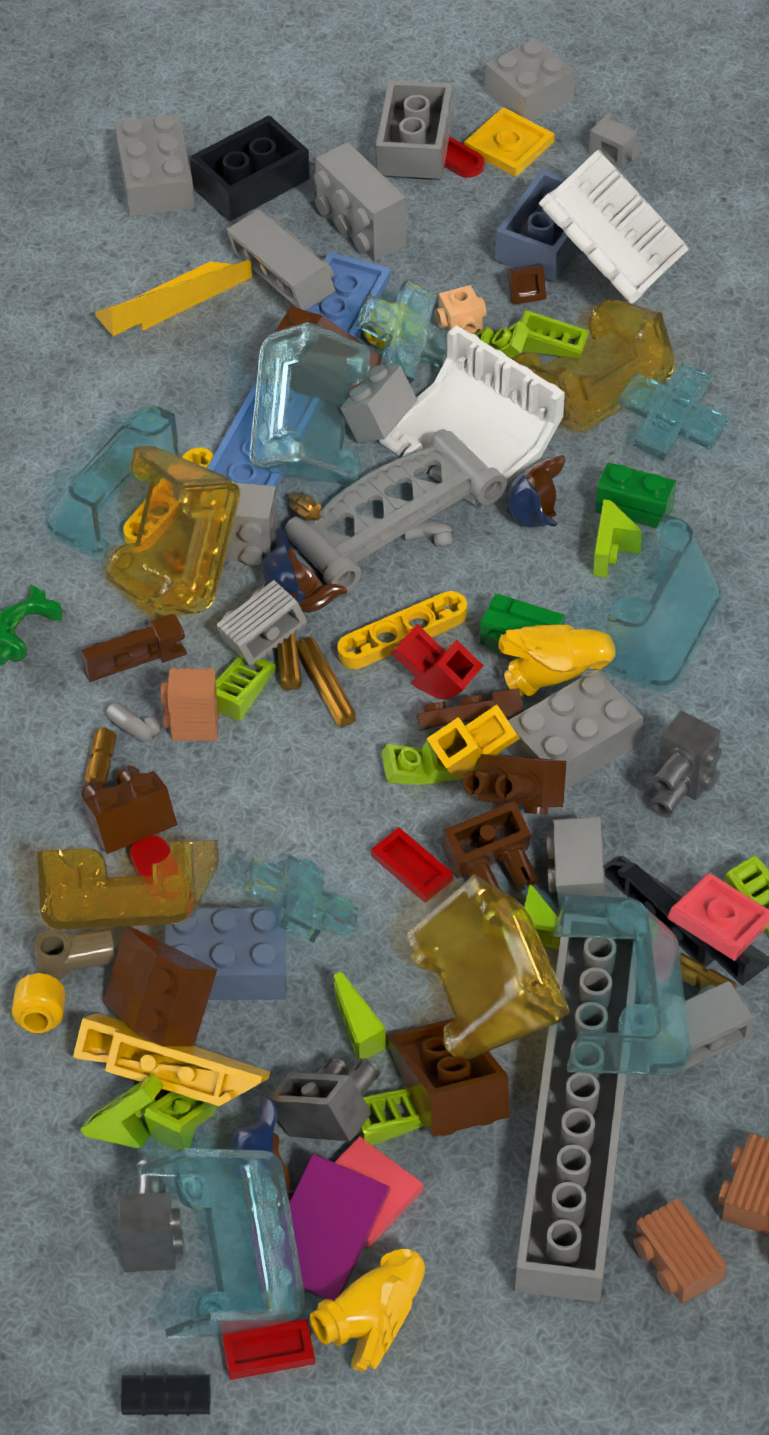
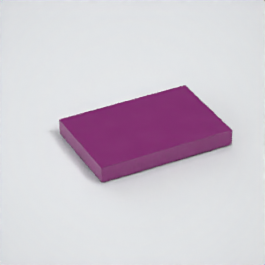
[259,1154,390,1301]

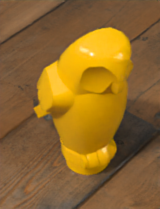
[498,625,616,696]
[310,1248,426,1372]

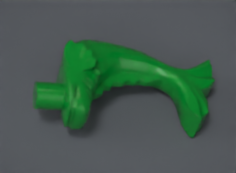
[0,585,62,666]

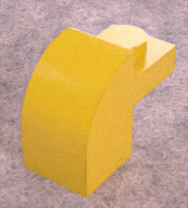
[427,705,520,778]

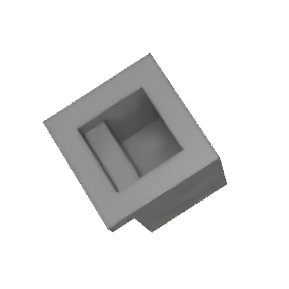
[589,113,642,169]

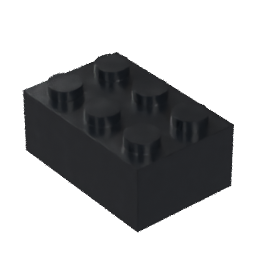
[190,115,310,221]

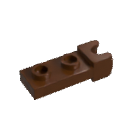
[82,614,187,682]
[416,688,523,730]

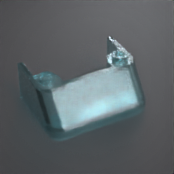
[554,895,691,1075]
[140,1148,306,1338]

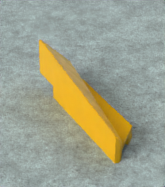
[95,259,252,336]
[73,1013,271,1106]

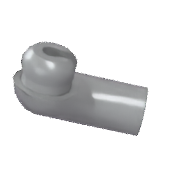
[403,519,453,547]
[106,703,160,742]

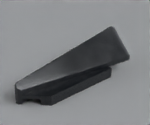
[604,856,769,986]

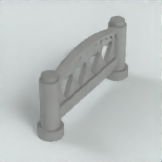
[285,429,507,591]

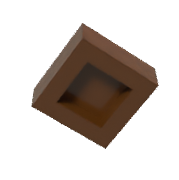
[508,264,547,305]

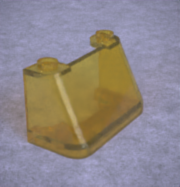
[511,298,675,432]
[105,446,240,618]
[37,840,219,930]
[406,875,569,1059]

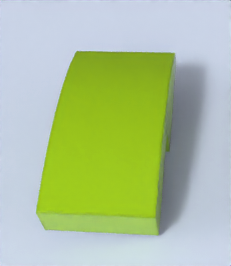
[472,321,529,359]
[381,740,464,785]

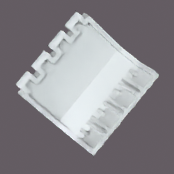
[539,149,689,304]
[379,325,564,506]

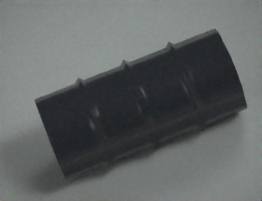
[121,1372,211,1417]

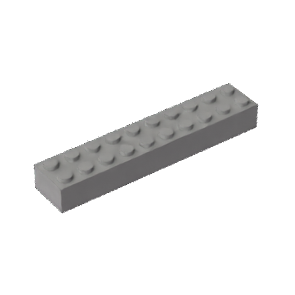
[515,909,644,1303]

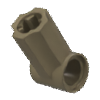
[35,928,115,980]

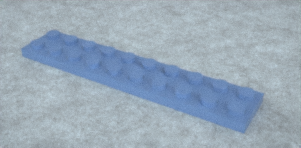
[196,252,391,497]

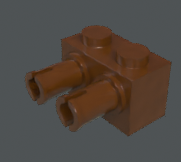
[463,754,567,814]
[81,765,178,854]
[441,801,539,906]

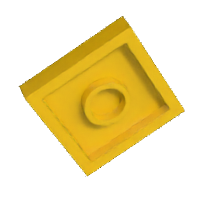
[464,107,555,177]

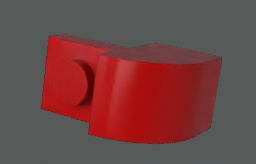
[390,624,484,700]

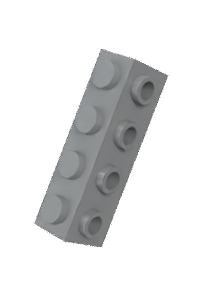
[226,209,335,310]

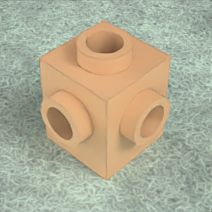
[435,285,487,336]

